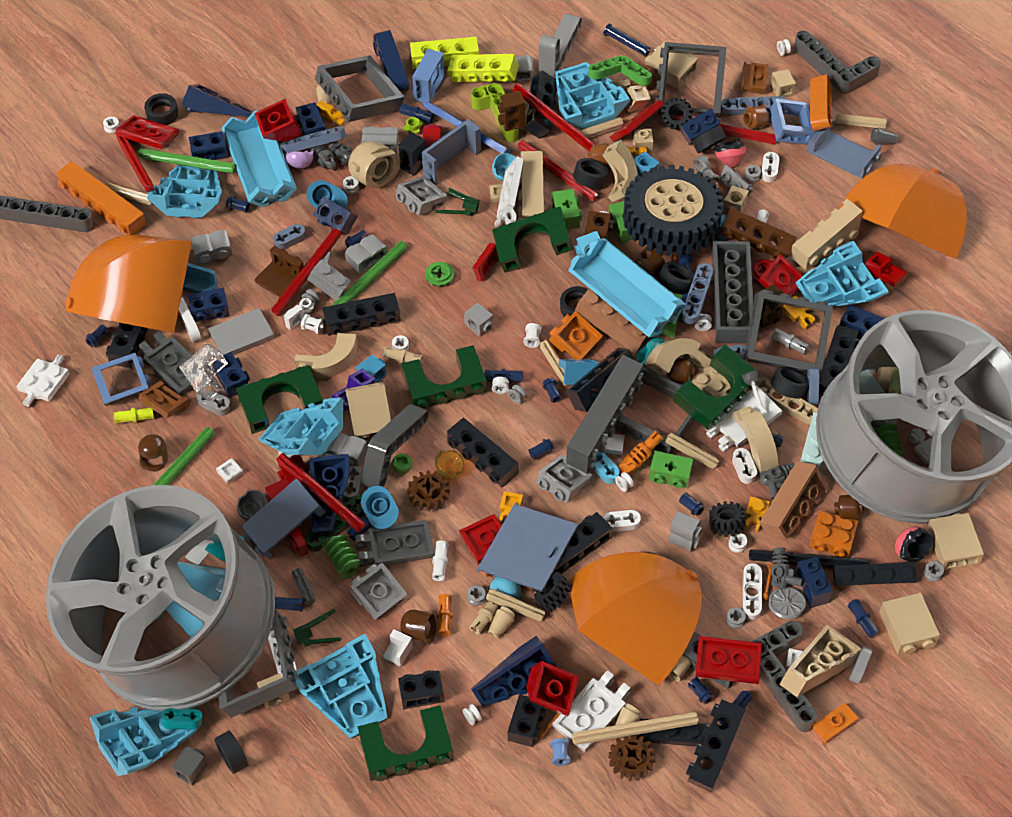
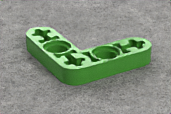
[588,56,652,86]

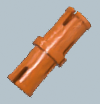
[437,594,453,636]

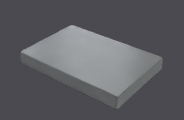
[208,308,274,356]

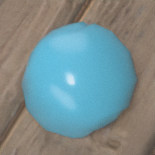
[492,153,516,181]
[490,576,522,599]

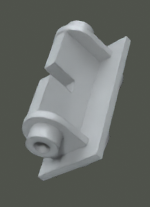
[720,164,753,194]

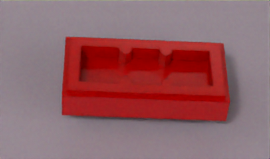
[472,242,499,281]

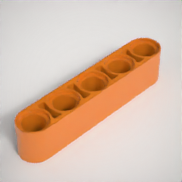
[810,74,831,132]

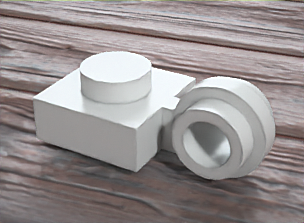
[284,298,314,330]
[908,429,932,465]

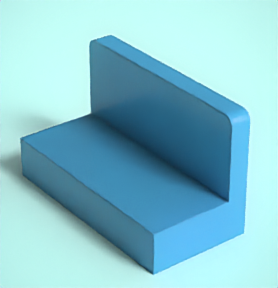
[183,263,218,293]
[559,359,600,385]

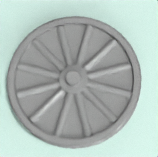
[769,587,806,619]

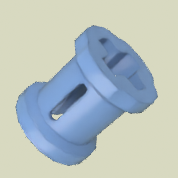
[550,738,571,766]

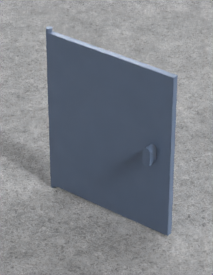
[476,503,578,591]

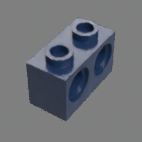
[295,102,325,136]
[680,108,720,145]
[189,131,228,160]
[313,196,358,235]
[187,287,230,322]
[839,304,884,340]
[211,352,250,398]
[796,557,833,608]

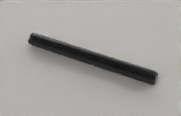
[749,549,870,567]

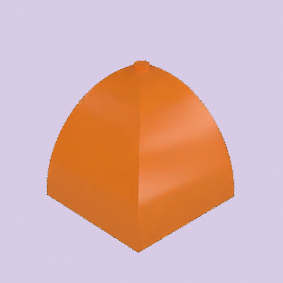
[839,163,967,259]
[65,234,192,333]
[569,552,702,686]

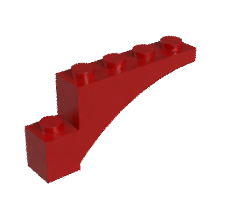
[265,455,309,557]

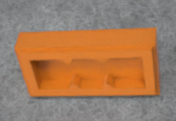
[812,703,859,744]

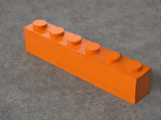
[56,161,147,235]

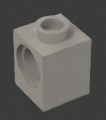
[464,302,493,336]

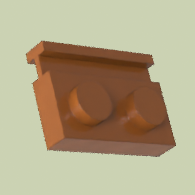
[740,62,768,94]

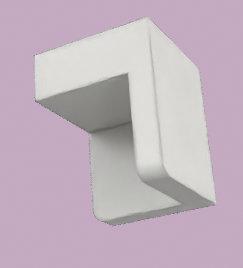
[383,629,413,667]

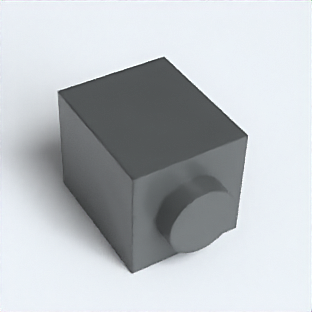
[172,746,207,785]

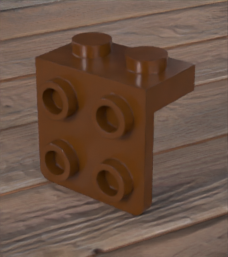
[255,245,304,298]

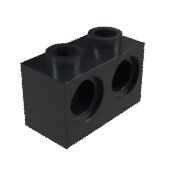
[398,670,445,710]
[507,694,547,747]

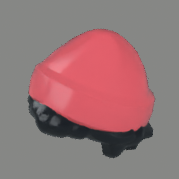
[713,138,746,167]
[895,526,933,562]

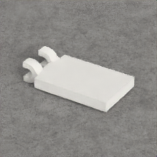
[494,157,523,227]
[706,386,782,453]
[552,670,630,752]

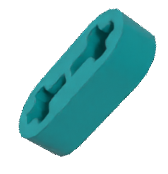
[161,708,202,730]

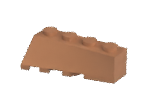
[574,289,648,353]
[759,461,831,539]

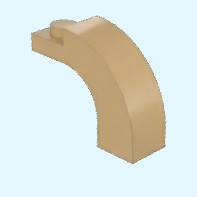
[603,140,638,202]
[294,333,358,379]
[645,338,711,375]
[733,406,779,473]

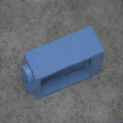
[412,49,445,103]
[769,99,815,145]
[91,353,151,405]

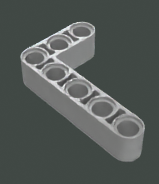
[539,13,582,78]

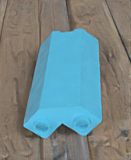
[222,111,297,207]
[568,238,686,337]

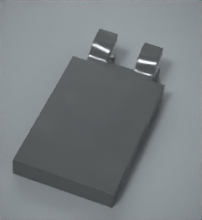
[139,331,209,395]
[355,520,435,567]

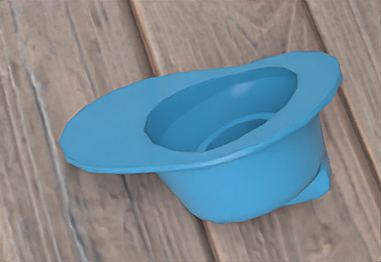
[306,180,348,214]
[361,486,399,529]

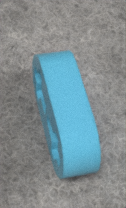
[593,452,619,484]

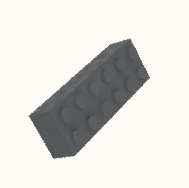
[711,241,753,343]
[566,355,644,474]

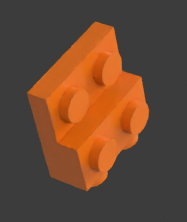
[549,311,603,359]
[809,510,858,557]

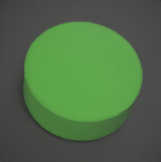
[392,454,412,474]

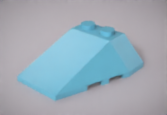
[555,62,630,129]
[147,165,222,218]
[796,241,889,307]
[259,398,343,455]
[165,562,226,637]
[296,634,387,738]
[90,707,197,776]

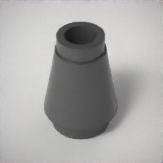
[870,127,898,144]

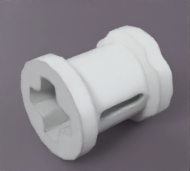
[301,314,325,335]
[523,323,542,348]

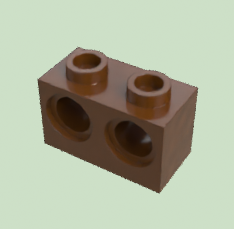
[497,91,525,132]
[585,211,614,242]

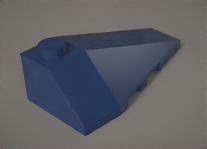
[182,84,253,117]
[310,454,350,534]
[471,636,557,707]

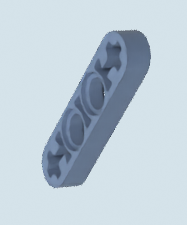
[720,96,787,115]
[280,126,347,154]
[682,263,714,324]

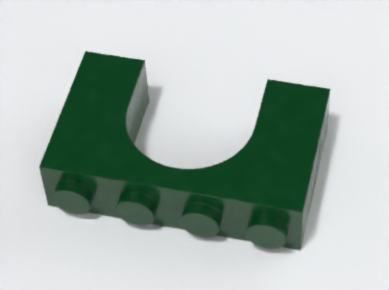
[492,206,574,273]
[673,344,760,430]
[401,345,487,409]
[236,365,323,434]
[357,705,454,781]

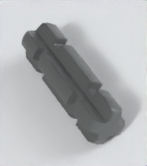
[292,568,315,605]

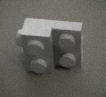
[395,176,447,216]
[536,455,593,503]
[348,563,407,620]

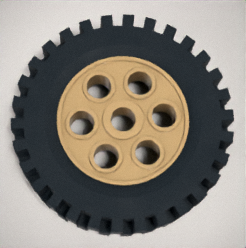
[623,165,723,256]

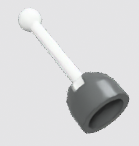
[742,370,767,417]

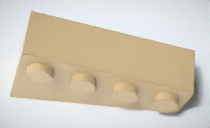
[518,151,544,219]
[791,199,863,270]
[779,625,862,697]

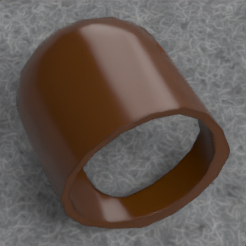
[634,246,665,278]
[138,434,169,472]
[400,609,437,645]

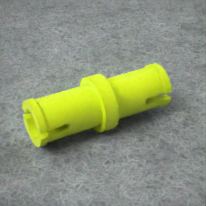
[114,407,154,424]

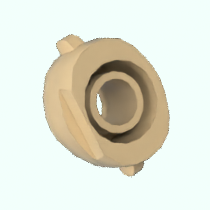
[348,141,400,188]

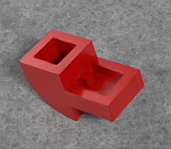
[422,124,442,149]
[866,251,907,287]

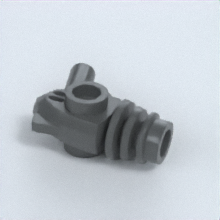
[328,141,352,164]
[311,145,336,171]
[760,463,795,500]
[771,548,804,589]

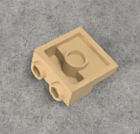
[690,365,731,397]

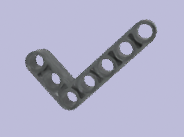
[794,31,881,93]
[361,403,429,488]
[752,621,817,732]

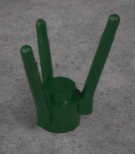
[435,188,480,216]
[293,609,341,647]

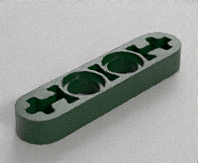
[306,495,365,551]

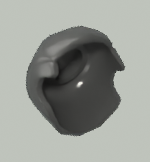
[237,489,267,521]

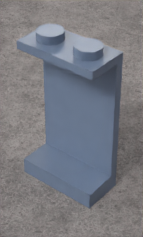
[422,119,481,185]
[807,121,882,179]
[242,479,325,559]

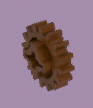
[407,470,450,512]
[608,735,655,781]

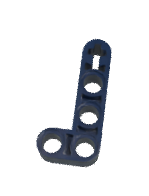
[373,30,409,91]

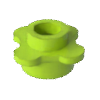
[403,117,423,134]

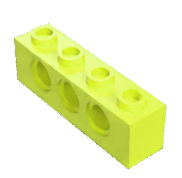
[410,37,479,69]
[447,54,519,82]

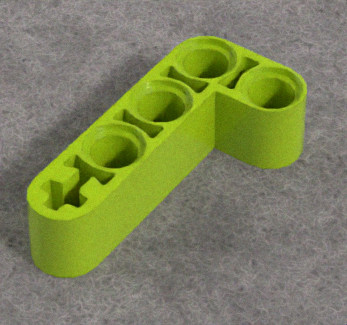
[471,83,519,142]

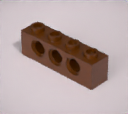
[719,207,797,259]

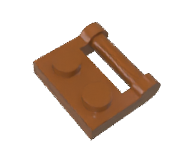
[139,381,191,418]

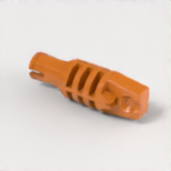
[618,430,664,475]

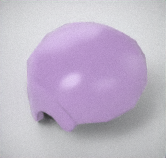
[286,151,313,169]

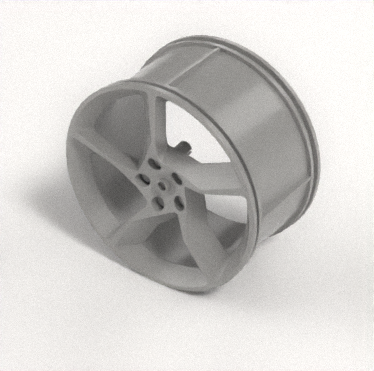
[816,310,1012,524]
[46,485,275,711]

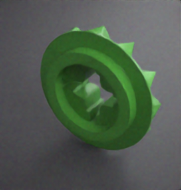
[425,262,454,287]

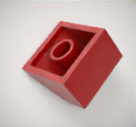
[254,99,302,142]
[526,661,579,716]

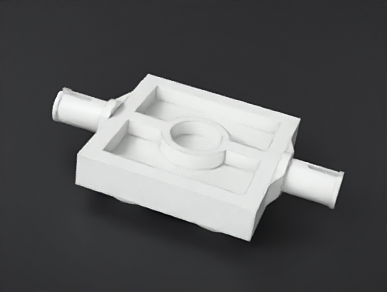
[16,354,70,407]

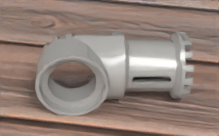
[693,155,721,182]

